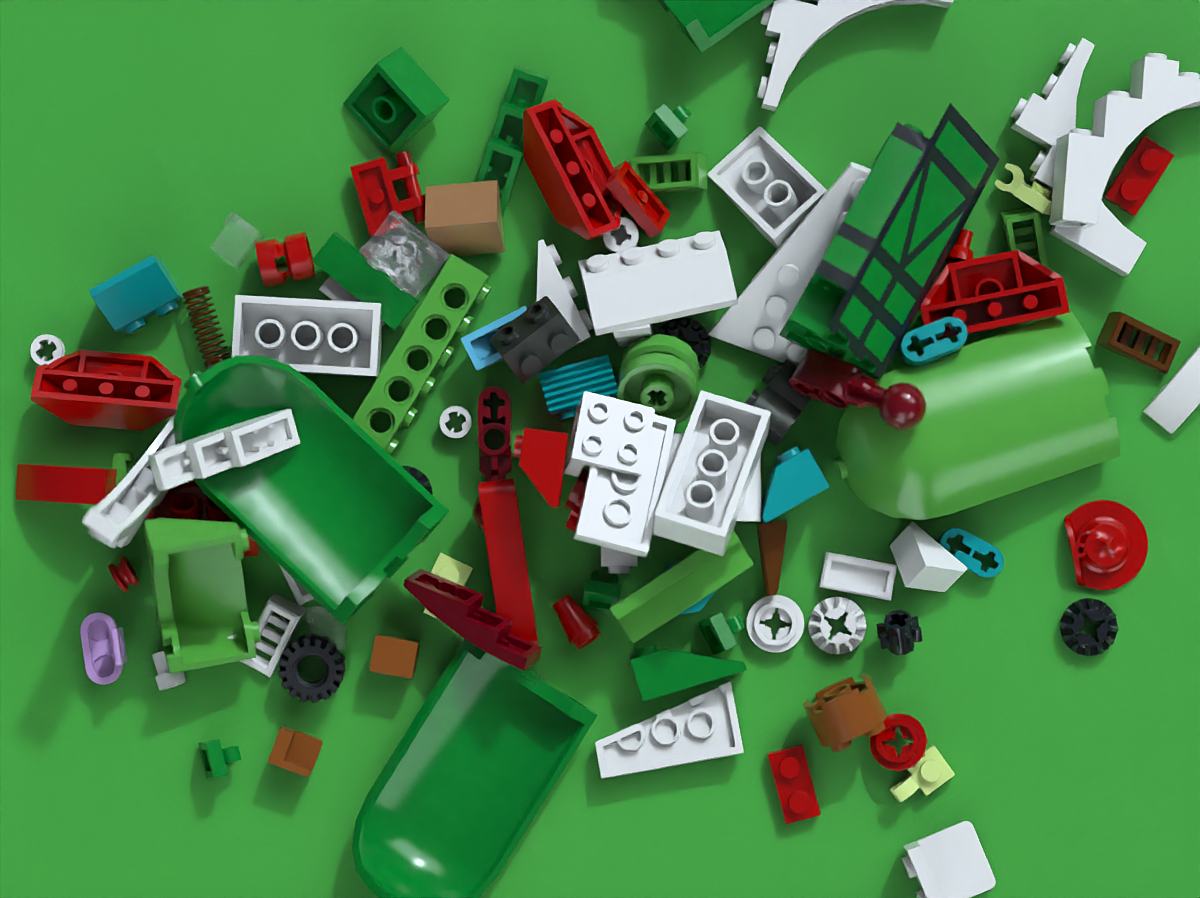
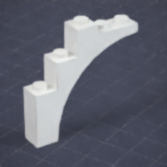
[757,0,953,111]
[1010,38,1147,277]
[1050,53,1200,229]
[82,415,175,548]

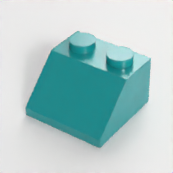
[88,255,183,335]
[761,446,830,523]

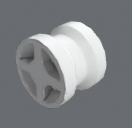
[603,217,639,253]

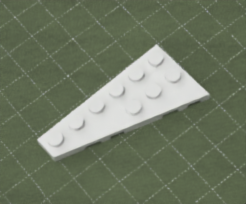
[708,162,871,366]

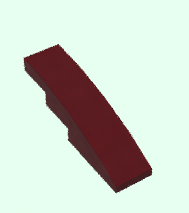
[403,569,542,671]

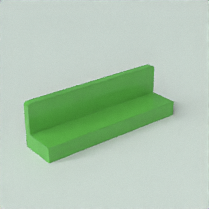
[609,530,754,643]

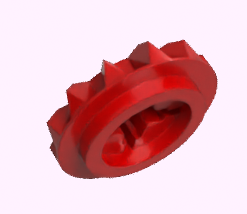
[870,714,928,772]

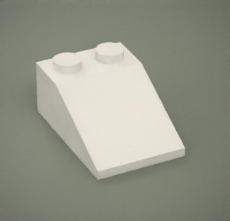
[707,126,827,250]

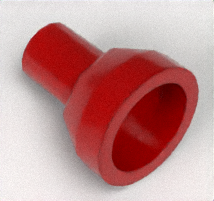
[945,229,974,264]

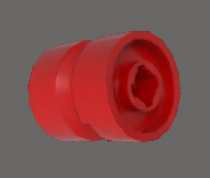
[255,232,316,288]

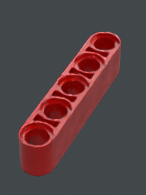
[478,478,539,645]

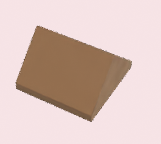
[425,180,505,258]

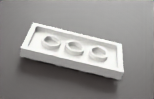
[574,415,676,557]

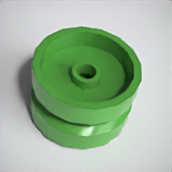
[617,334,700,425]

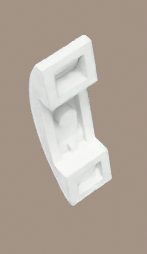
[1143,345,1200,434]

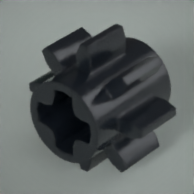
[877,610,923,655]

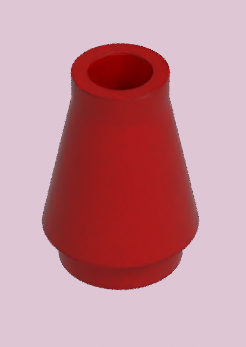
[552,594,601,650]

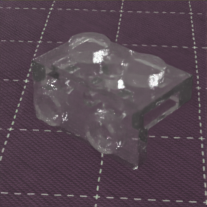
[360,210,450,296]

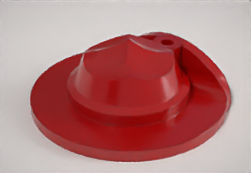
[1064,500,1148,590]

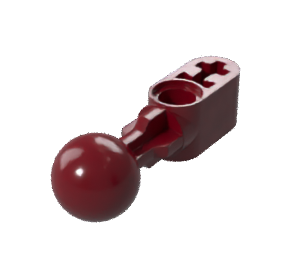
[789,349,927,430]
[473,386,512,532]

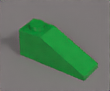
[630,644,747,701]

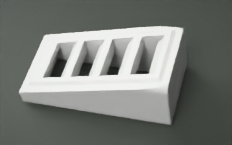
[241,594,306,677]

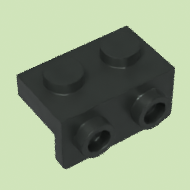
[490,296,580,384]

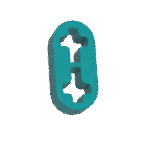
[899,317,968,366]
[938,528,1004,578]

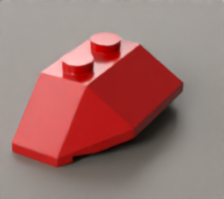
[523,99,623,240]
[920,250,1070,340]
[30,350,182,431]

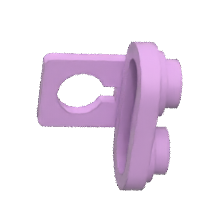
[80,612,128,685]

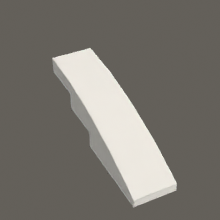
[147,409,300,490]

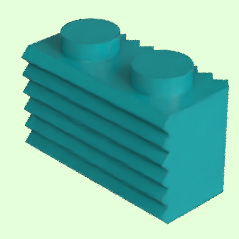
[538,354,618,421]

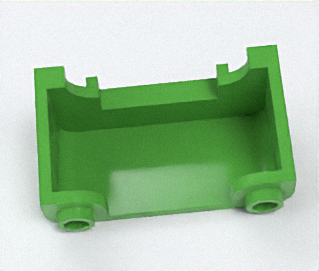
[143,517,261,674]

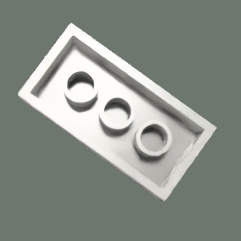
[653,390,771,556]

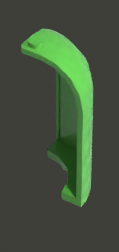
[833,311,1120,520]

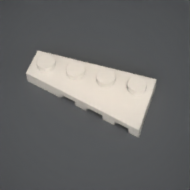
[595,681,744,779]

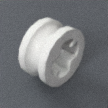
[30,334,66,365]
[439,405,472,438]

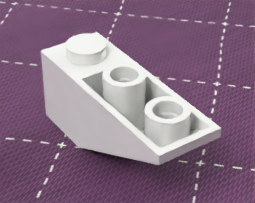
[536,239,593,348]

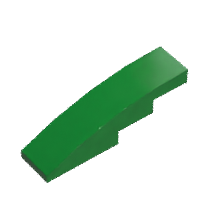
[476,66,549,218]

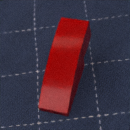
[16,464,117,505]

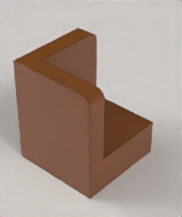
[370,634,420,679]
[268,726,323,777]

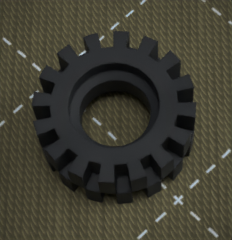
[278,634,346,703]

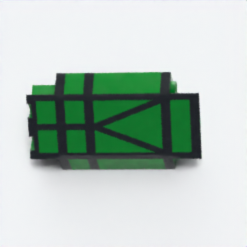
[779,103,999,380]

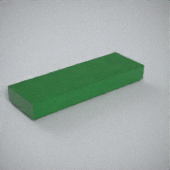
[312,232,419,330]

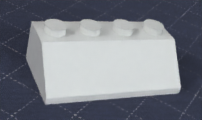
[578,231,738,336]
[231,295,382,377]

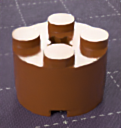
[803,674,887,752]

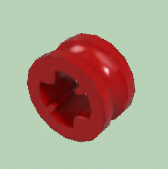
[108,556,141,593]

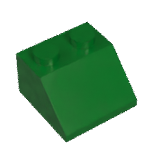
[343,46,450,156]

